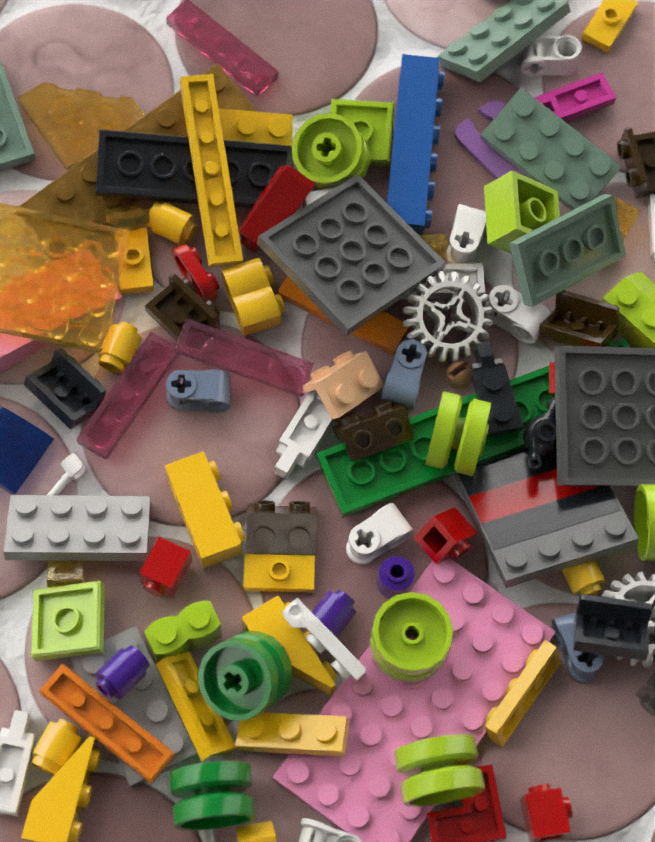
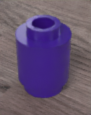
[377,556,415,599]
[312,590,356,638]
[95,645,150,700]

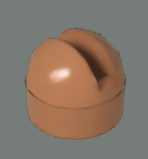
[445,360,472,389]

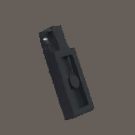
[471,341,523,438]

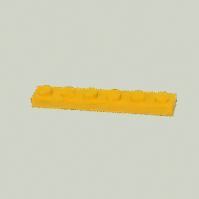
[179,74,243,268]

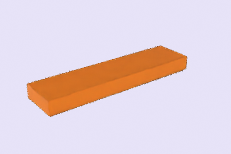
[277,276,410,356]
[38,663,176,785]

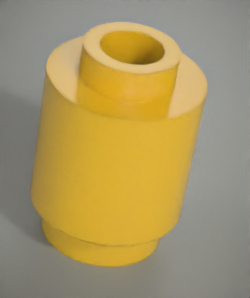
[146,202,197,245]
[98,322,142,375]
[562,560,606,596]
[31,719,82,776]

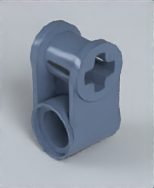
[381,339,427,409]
[166,369,231,412]
[552,613,604,683]

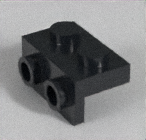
[24,347,107,429]
[573,594,652,661]

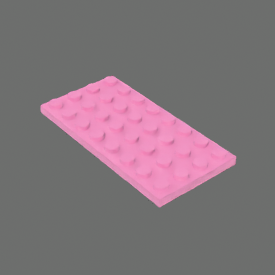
[272,558,556,842]

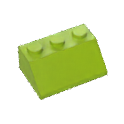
[602,271,655,348]

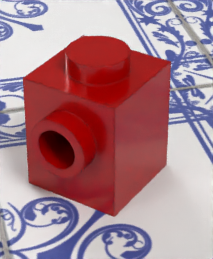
[414,507,477,564]
[139,536,192,598]
[520,784,573,842]

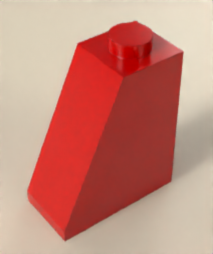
[238,164,316,253]

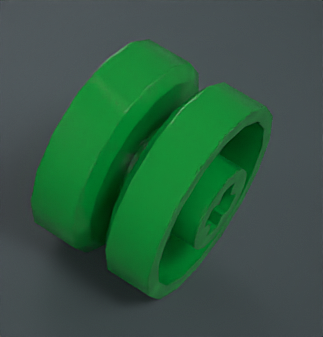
[198,631,293,720]
[170,761,256,831]

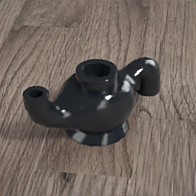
[523,397,557,470]

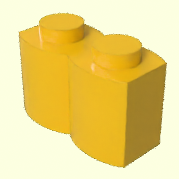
[221,257,285,336]

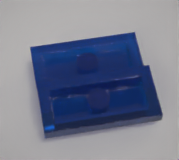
[0,405,54,495]

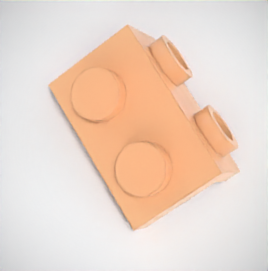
[302,351,384,419]

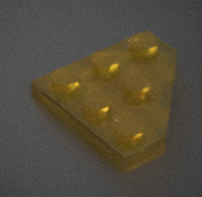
[17,82,145,171]

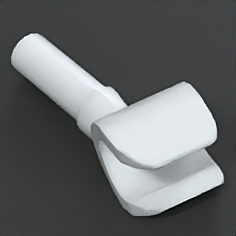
[47,454,85,495]

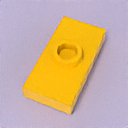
[581,0,638,53]
[114,227,154,294]
[243,554,315,593]

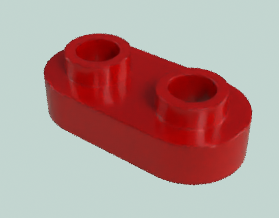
[172,244,220,301]

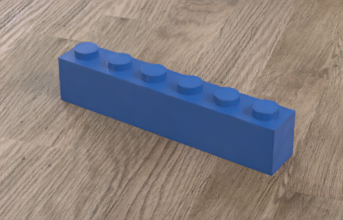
[387,54,445,239]

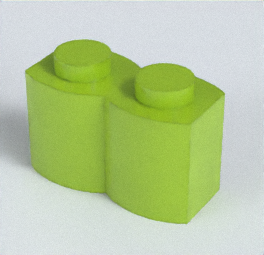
[144,601,222,663]

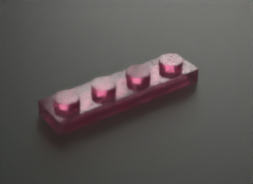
[166,0,279,97]
[174,318,314,397]
[76,332,180,460]

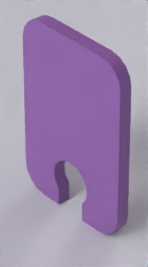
[455,100,529,179]

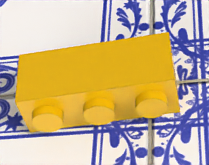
[165,451,246,569]

